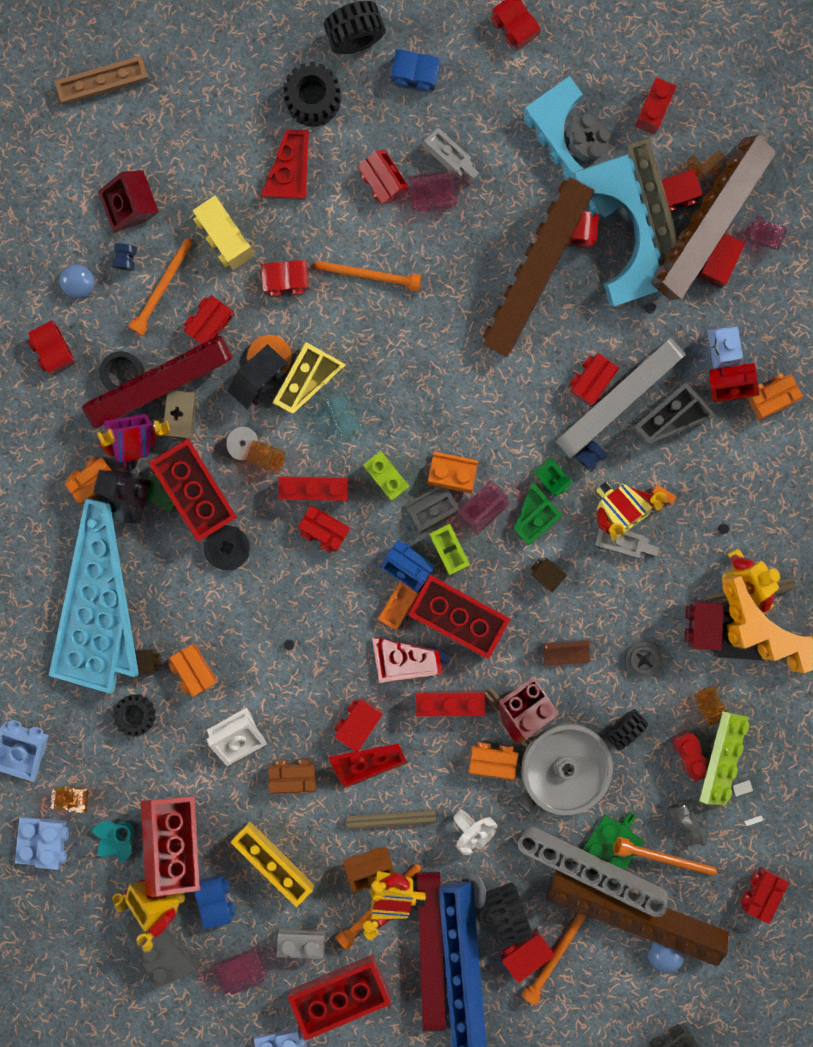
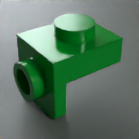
[533,457,573,497]

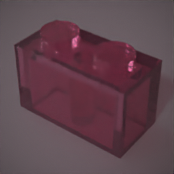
[458,480,510,535]

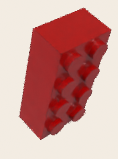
[147,438,237,542]
[408,574,511,659]
[141,796,200,896]
[287,954,391,1041]

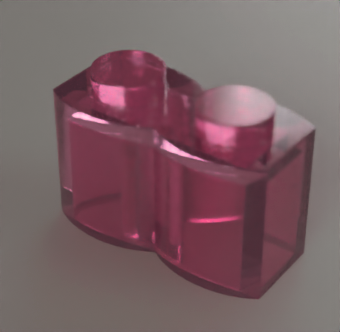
[213,947,268,995]

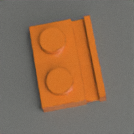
[427,451,478,494]

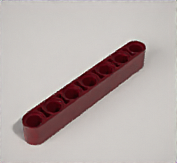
[81,336,233,428]
[417,872,446,1032]

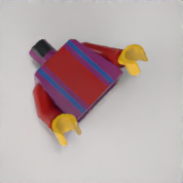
[97,414,170,469]

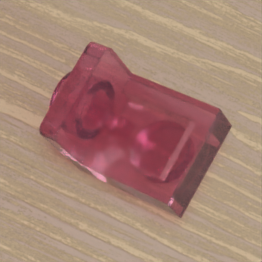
[748,215,787,251]

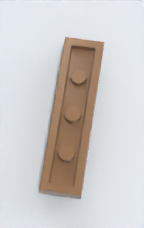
[55,56,149,105]

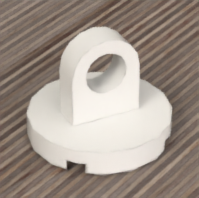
[453,810,497,855]

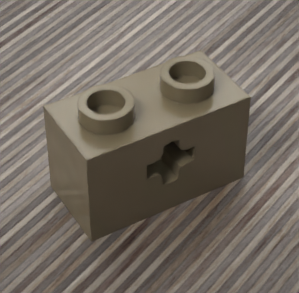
[160,390,198,440]

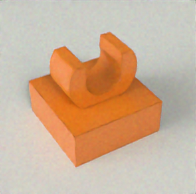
[650,485,677,511]

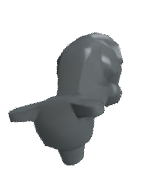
[667,799,707,847]

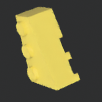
[192,196,255,271]
[272,342,346,414]

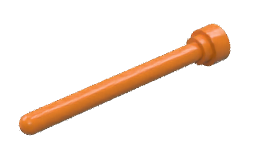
[127,238,192,336]
[314,261,422,293]
[614,837,717,876]
[335,864,421,950]
[521,913,587,1006]

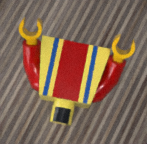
[596,482,668,541]

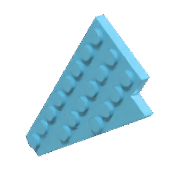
[49,498,138,694]

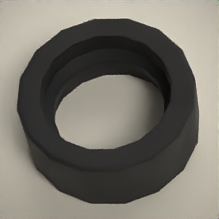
[99,351,145,390]

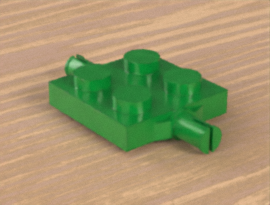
[582,811,644,873]

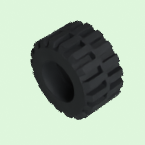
[323,0,386,54]
[283,62,341,127]
[486,882,532,948]

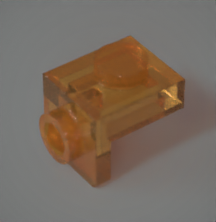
[686,149,725,179]
[246,440,286,473]
[694,685,728,727]
[51,785,89,813]

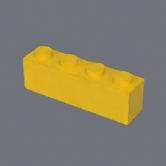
[231,821,314,907]

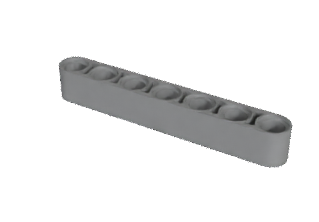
[555,338,686,458]
[518,827,668,917]

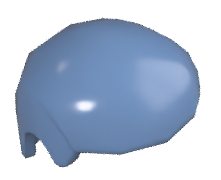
[60,264,95,299]
[648,942,685,973]

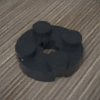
[204,525,250,571]

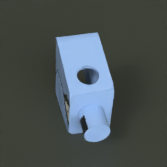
[707,326,743,369]

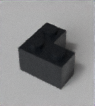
[227,344,287,410]
[93,469,151,524]

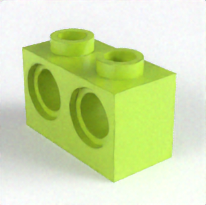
[363,451,410,501]
[429,524,470,575]

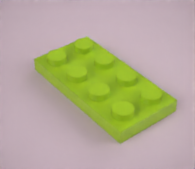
[700,711,749,805]

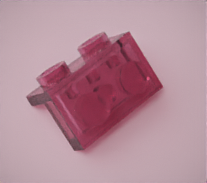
[408,171,458,212]

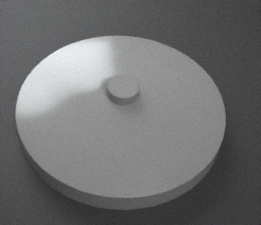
[521,723,613,815]

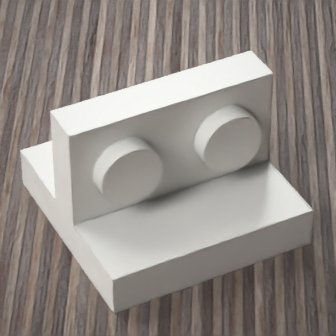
[207,708,267,766]

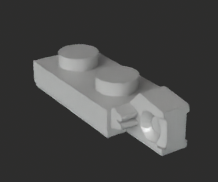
[422,128,479,185]
[594,528,660,559]

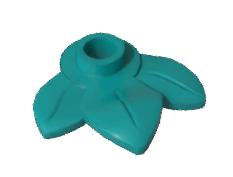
[92,821,135,863]

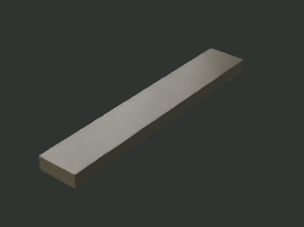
[627,137,678,266]

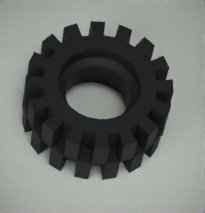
[113,694,156,737]
[605,709,648,751]

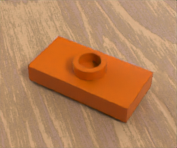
[377,581,420,631]

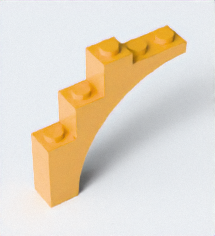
[722,575,813,673]

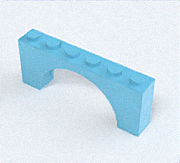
[523,76,640,222]
[570,155,661,306]

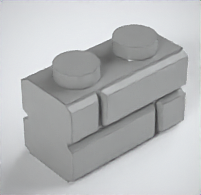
[277,928,325,959]

